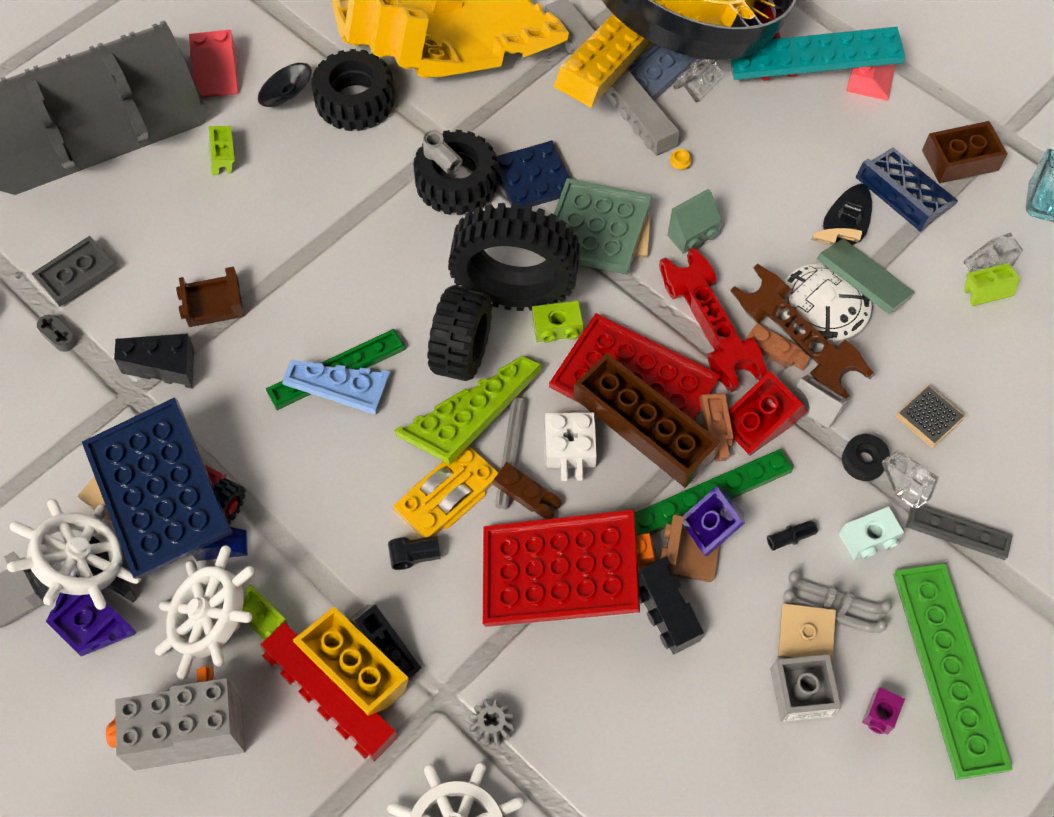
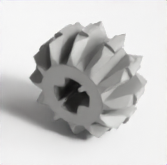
[469,699,515,747]

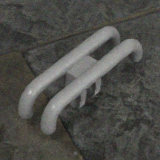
[784,571,892,633]

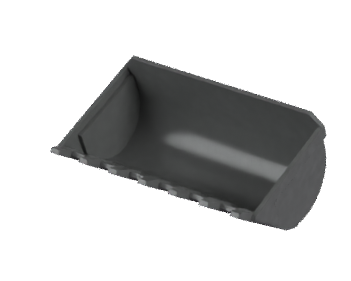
[0,20,208,195]

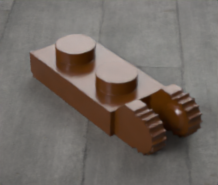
[492,462,563,519]

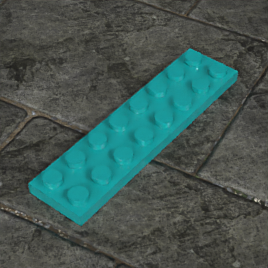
[730,26,905,80]

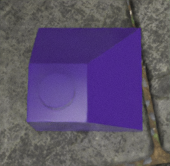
[683,486,745,557]

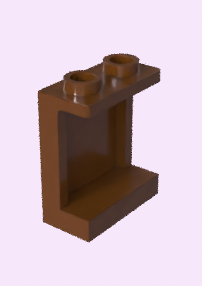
[176,266,244,327]

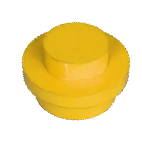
[669,149,691,170]

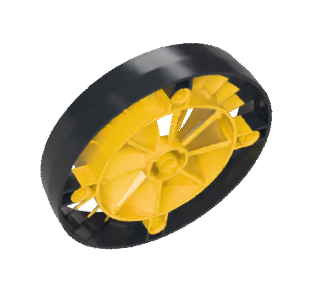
[602,0,796,60]

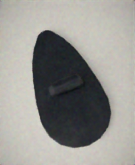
[823,183,872,245]

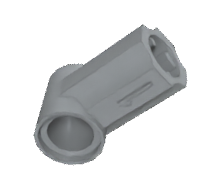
[423,130,462,174]

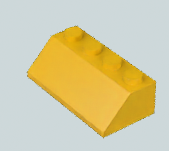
[293,606,408,715]

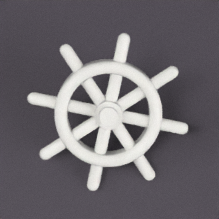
[7,499,141,610]
[155,545,255,680]
[387,762,524,817]

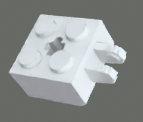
[545,412,597,481]

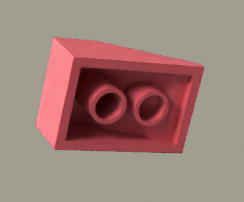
[189,29,239,98]

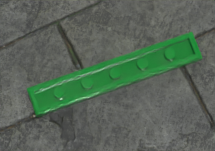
[265,329,405,410]

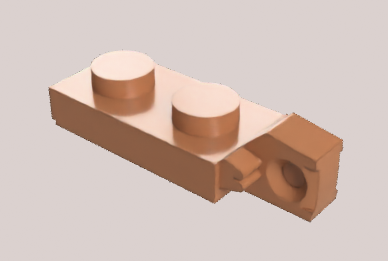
[746,323,811,371]
[699,393,734,462]

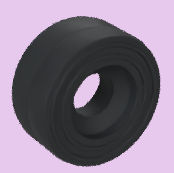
[842,434,890,481]

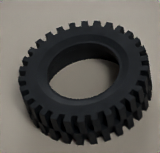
[448,203,580,311]

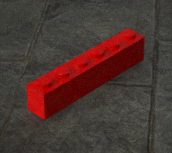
[260,622,398,762]

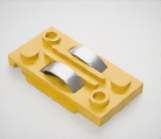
[393,446,498,538]

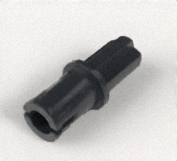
[767,521,818,551]

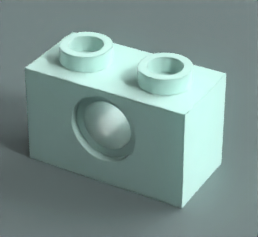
[839,506,904,560]

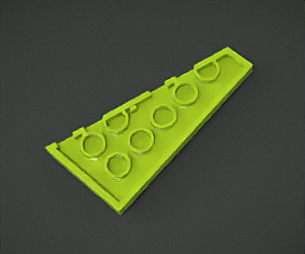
[394,356,542,465]

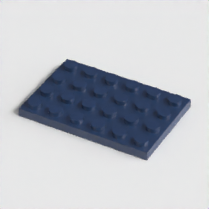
[82,397,232,579]

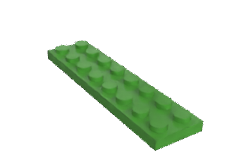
[893,563,1013,780]

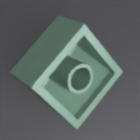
[667,189,722,254]

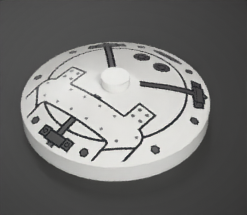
[780,263,872,345]

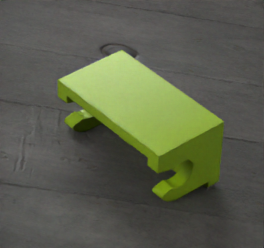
[209,126,235,175]
[964,263,1020,306]
[242,584,289,640]

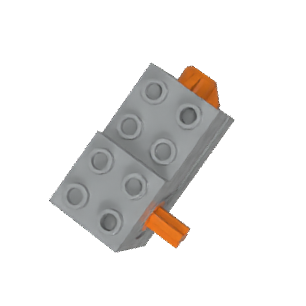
[106,666,245,771]

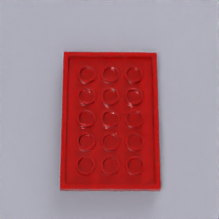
[549,313,721,421]
[482,510,640,627]

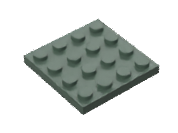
[541,178,653,275]

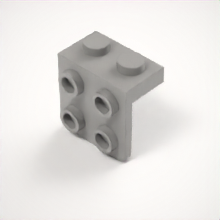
[0,551,44,628]

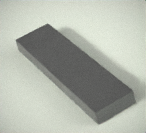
[906,502,1013,560]

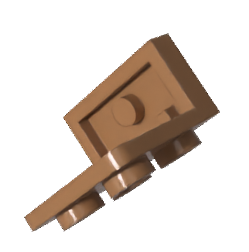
[660,515,719,582]

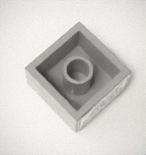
[770,654,841,722]

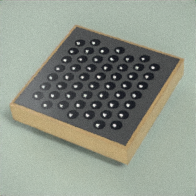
[895,385,966,449]

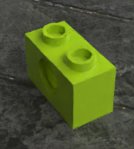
[532,301,583,342]

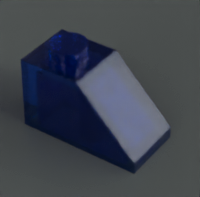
[192,527,248,561]

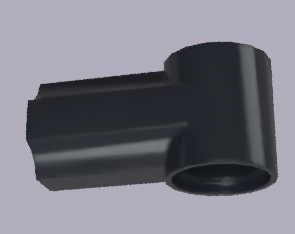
[388,536,441,570]

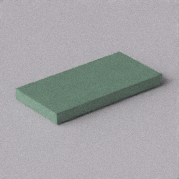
[817,239,915,314]

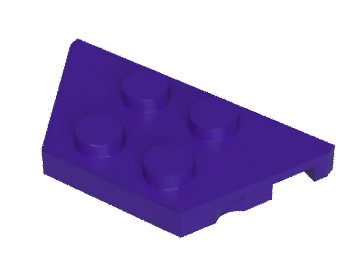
[46,574,137,656]

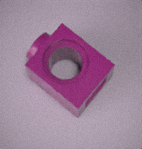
[862,687,905,735]

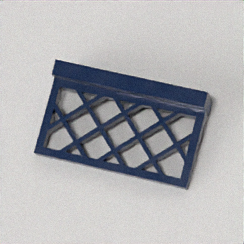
[855,148,958,232]

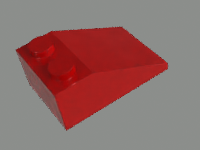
[728,371,809,456]

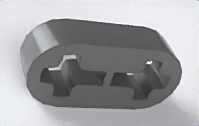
[37,314,76,352]

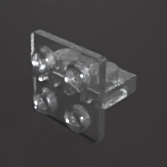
[673,59,725,103]

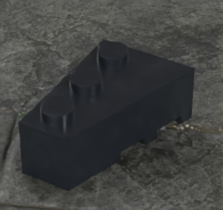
[114,333,194,389]
[638,556,704,655]

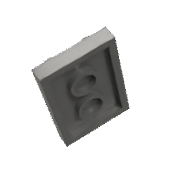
[31,236,118,307]

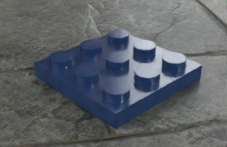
[497,140,571,209]

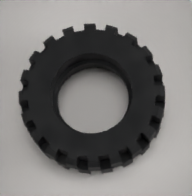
[311,49,395,131]
[413,130,498,215]
[427,285,492,381]

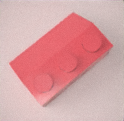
[846,29,895,100]

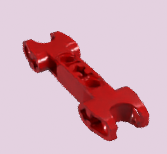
[659,248,768,392]

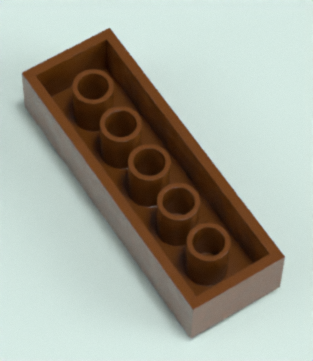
[573,353,721,488]

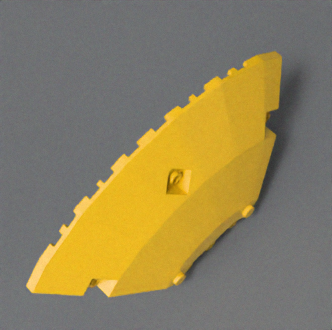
[331,0,569,78]

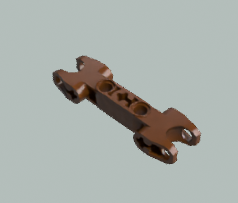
[730,263,875,400]

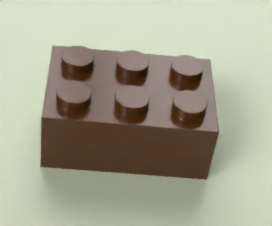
[922,121,1008,183]

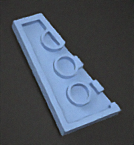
[282,360,390,415]

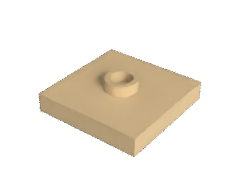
[778,604,836,664]

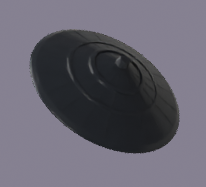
[258,63,312,107]

